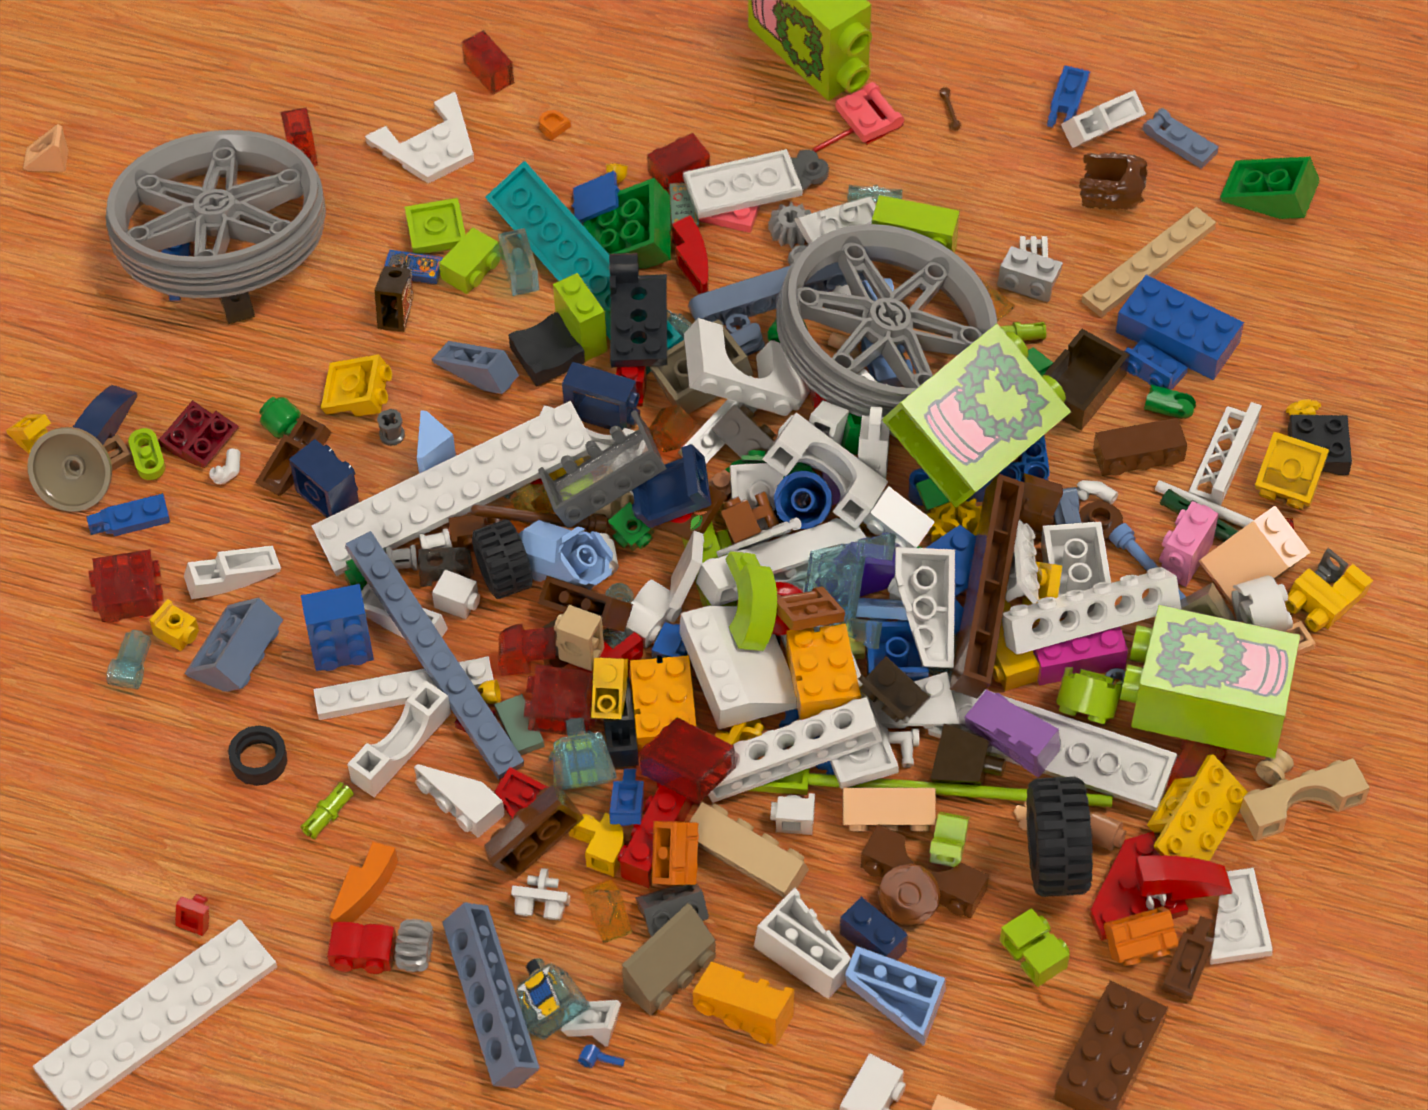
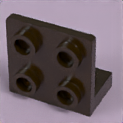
[858,656,931,724]

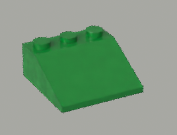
[584,178,671,269]

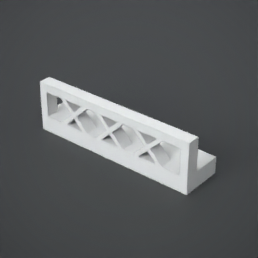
[1189,402,1262,506]

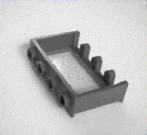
[538,410,667,528]

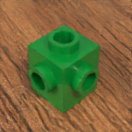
[608,502,654,551]

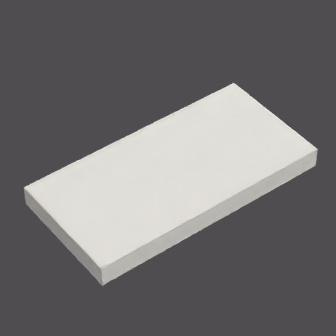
[683,149,803,219]

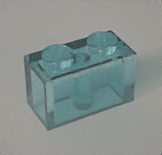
[498,228,539,296]

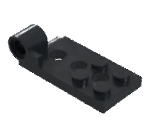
[609,252,668,368]

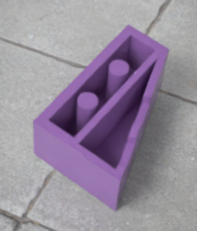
[965,689,1060,778]

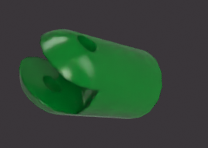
[1144,385,1196,419]

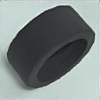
[228,725,288,786]

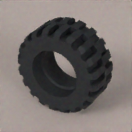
[1026,776,1093,897]

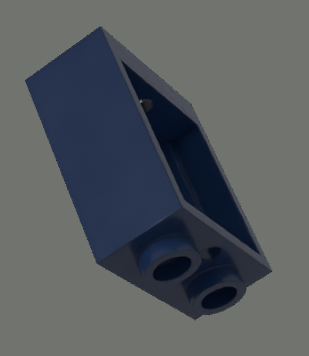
[562,362,640,430]

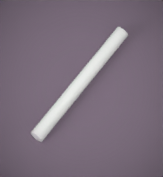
[1155,480,1254,528]

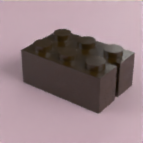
[1044,329,1130,431]

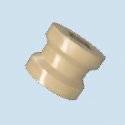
[1256,748,1294,785]

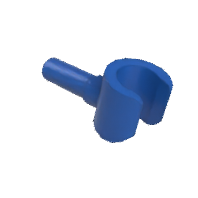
[578,1044,625,1068]

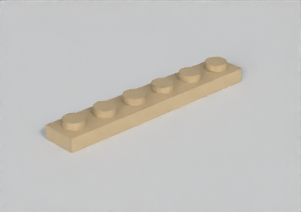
[1082,207,1216,318]

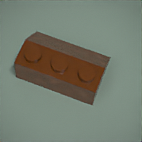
[484,784,584,879]

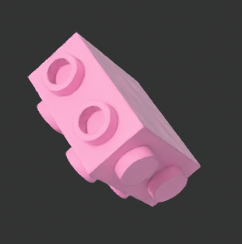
[1159,501,1219,587]

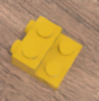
[321,354,392,417]
[1255,432,1329,510]

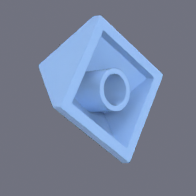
[417,410,456,473]

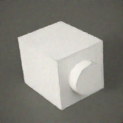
[432,570,480,619]

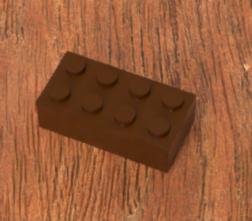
[1054,980,1168,1110]

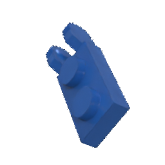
[1047,65,1090,128]

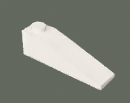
[895,547,955,668]

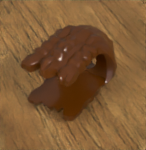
[1079,152,1148,210]

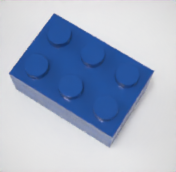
[301,584,374,671]

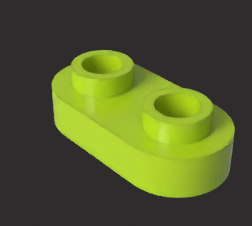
[128,428,165,480]

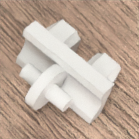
[511,868,571,921]

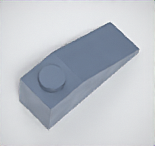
[432,341,519,394]

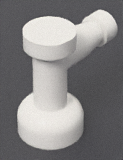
[882,726,919,768]

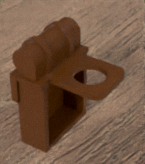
[1019,473,1063,542]

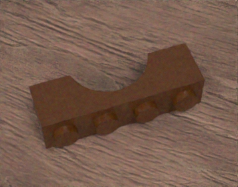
[861,824,989,918]

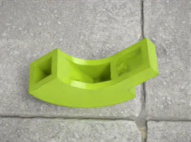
[725,551,777,651]

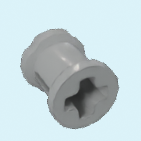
[386,545,418,571]

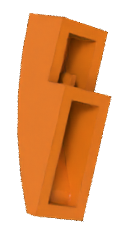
[329,841,398,928]

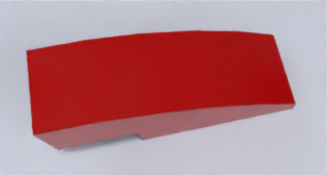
[672,215,709,295]
[1135,855,1232,901]

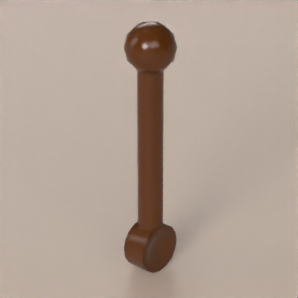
[940,87,961,130]

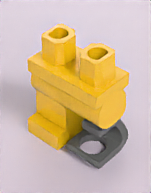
[1285,548,1373,632]

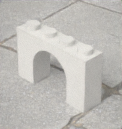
[684,318,801,416]
[763,413,888,529]

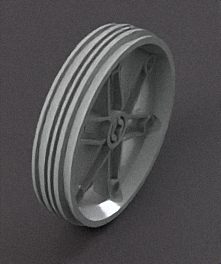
[106,130,326,298]
[776,224,997,417]

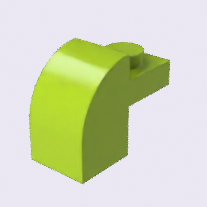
[929,812,970,867]

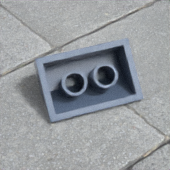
[184,598,284,692]

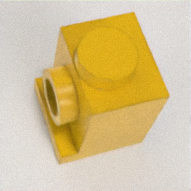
[149,599,199,651]

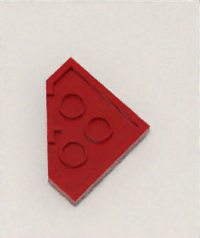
[1089,831,1189,941]

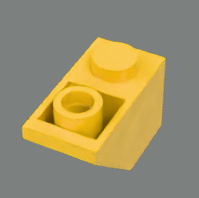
[591,658,628,719]

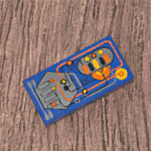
[384,250,443,284]

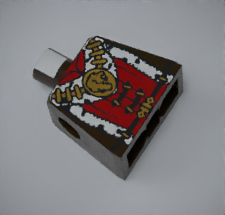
[374,264,413,332]

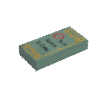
[670,183,699,228]

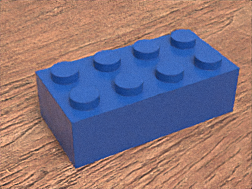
[1116,275,1244,380]

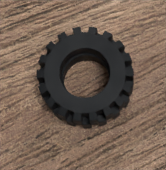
[472,519,533,599]

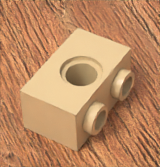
[554,605,604,671]

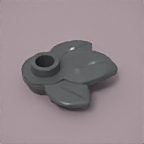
[790,150,829,191]

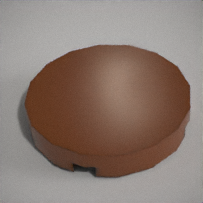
[878,863,940,926]

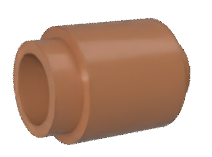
[1090,812,1126,851]

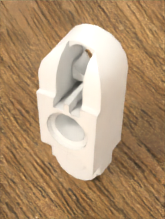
[858,406,890,479]

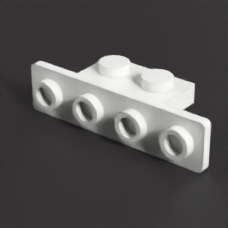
[1005,520,1040,604]

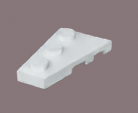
[872,672,962,729]

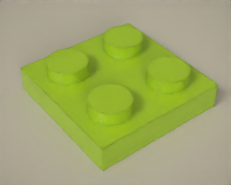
[405,198,466,254]

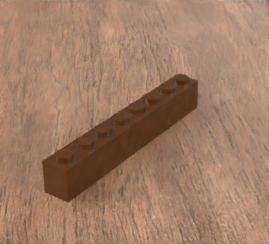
[950,474,1025,699]

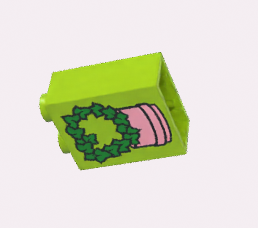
[748,0,872,101]
[882,323,1071,508]
[1120,605,1300,759]

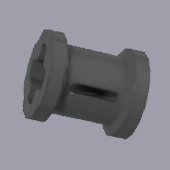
[377,409,405,446]

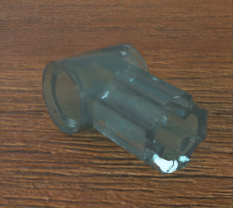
[107,630,151,690]

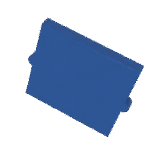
[572,171,620,223]

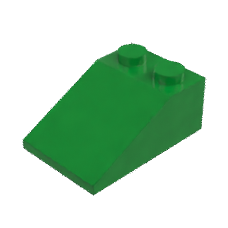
[1220,156,1320,219]

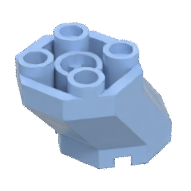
[519,520,613,589]

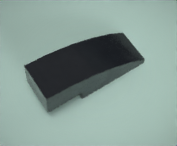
[603,677,639,769]

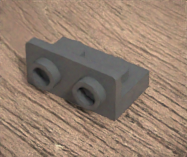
[636,883,709,936]

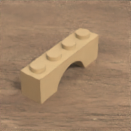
[1240,758,1370,841]

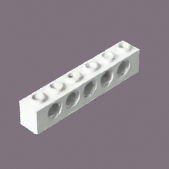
[1002,567,1181,655]
[696,697,883,803]

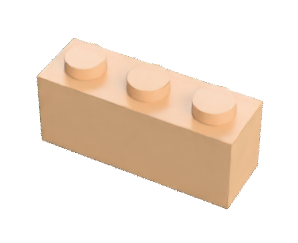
[843,788,935,831]

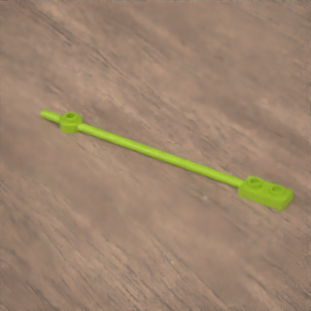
[747,759,1112,808]

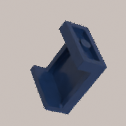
[631,444,711,528]

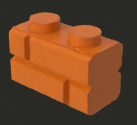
[652,821,699,885]
[1104,907,1179,966]

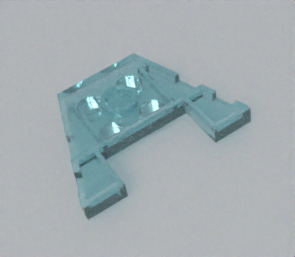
[804,532,896,649]

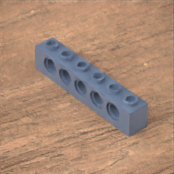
[442,903,540,1088]

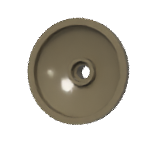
[27,427,112,512]

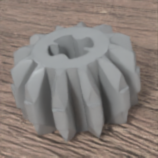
[768,202,811,249]
[395,919,434,972]

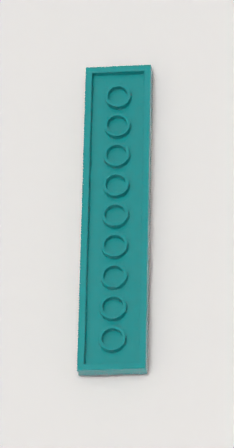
[485,160,684,375]

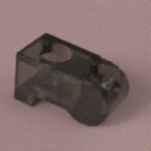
[418,547,474,587]

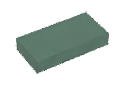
[494,694,545,755]

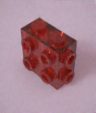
[88,549,164,622]
[523,664,596,738]

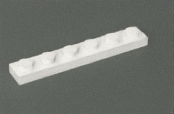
[313,657,494,720]

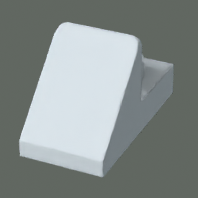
[561,1000,621,1047]

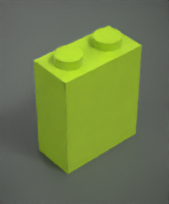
[553,273,607,362]

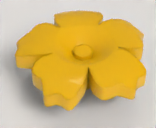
[1286,399,1321,416]

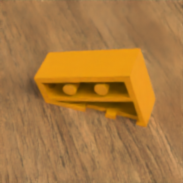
[693,962,794,1047]

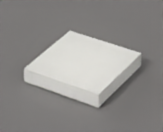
[669,531,704,610]

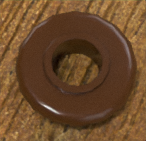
[1079,501,1123,540]

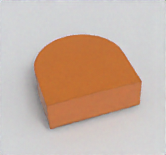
[539,110,571,141]

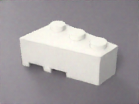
[754,888,851,999]

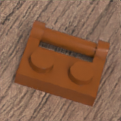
[776,586,846,631]

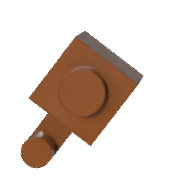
[719,491,779,543]

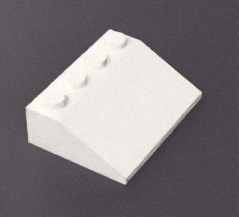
[679,606,797,729]

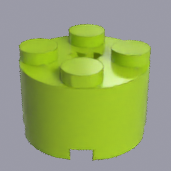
[1056,667,1123,724]

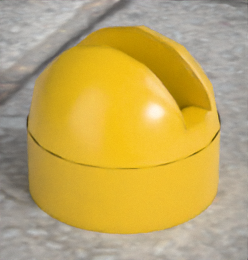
[606,164,628,183]
[478,679,501,704]

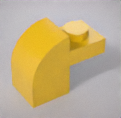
[569,812,624,877]

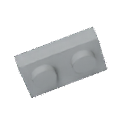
[997,246,1063,302]

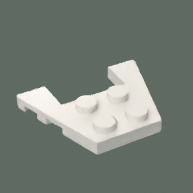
[365,92,474,184]

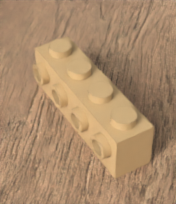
[690,802,809,898]

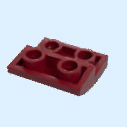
[158,400,239,468]

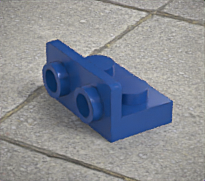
[1124,339,1188,390]

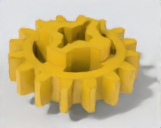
[927,498,982,543]

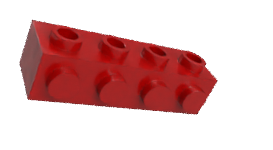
[618,762,700,889]

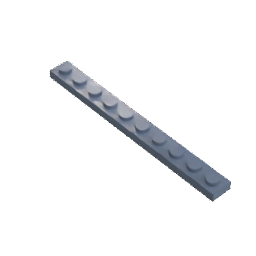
[345,531,524,780]

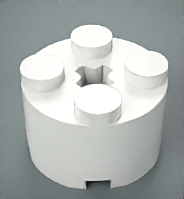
[1231,575,1293,632]

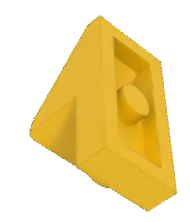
[6,414,51,454]

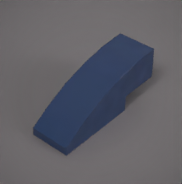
[73,385,138,445]

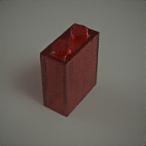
[639,717,736,804]

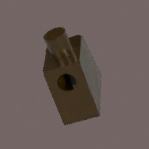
[930,723,1006,786]

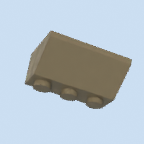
[649,319,753,418]
[622,903,716,1016]

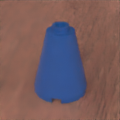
[774,471,832,529]

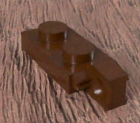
[1161,915,1213,1001]

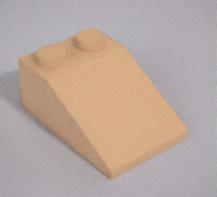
[1199,506,1310,607]

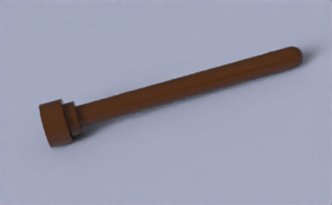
[471,504,607,533]

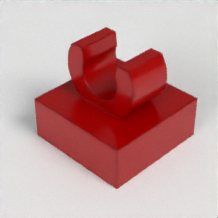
[175,894,209,936]

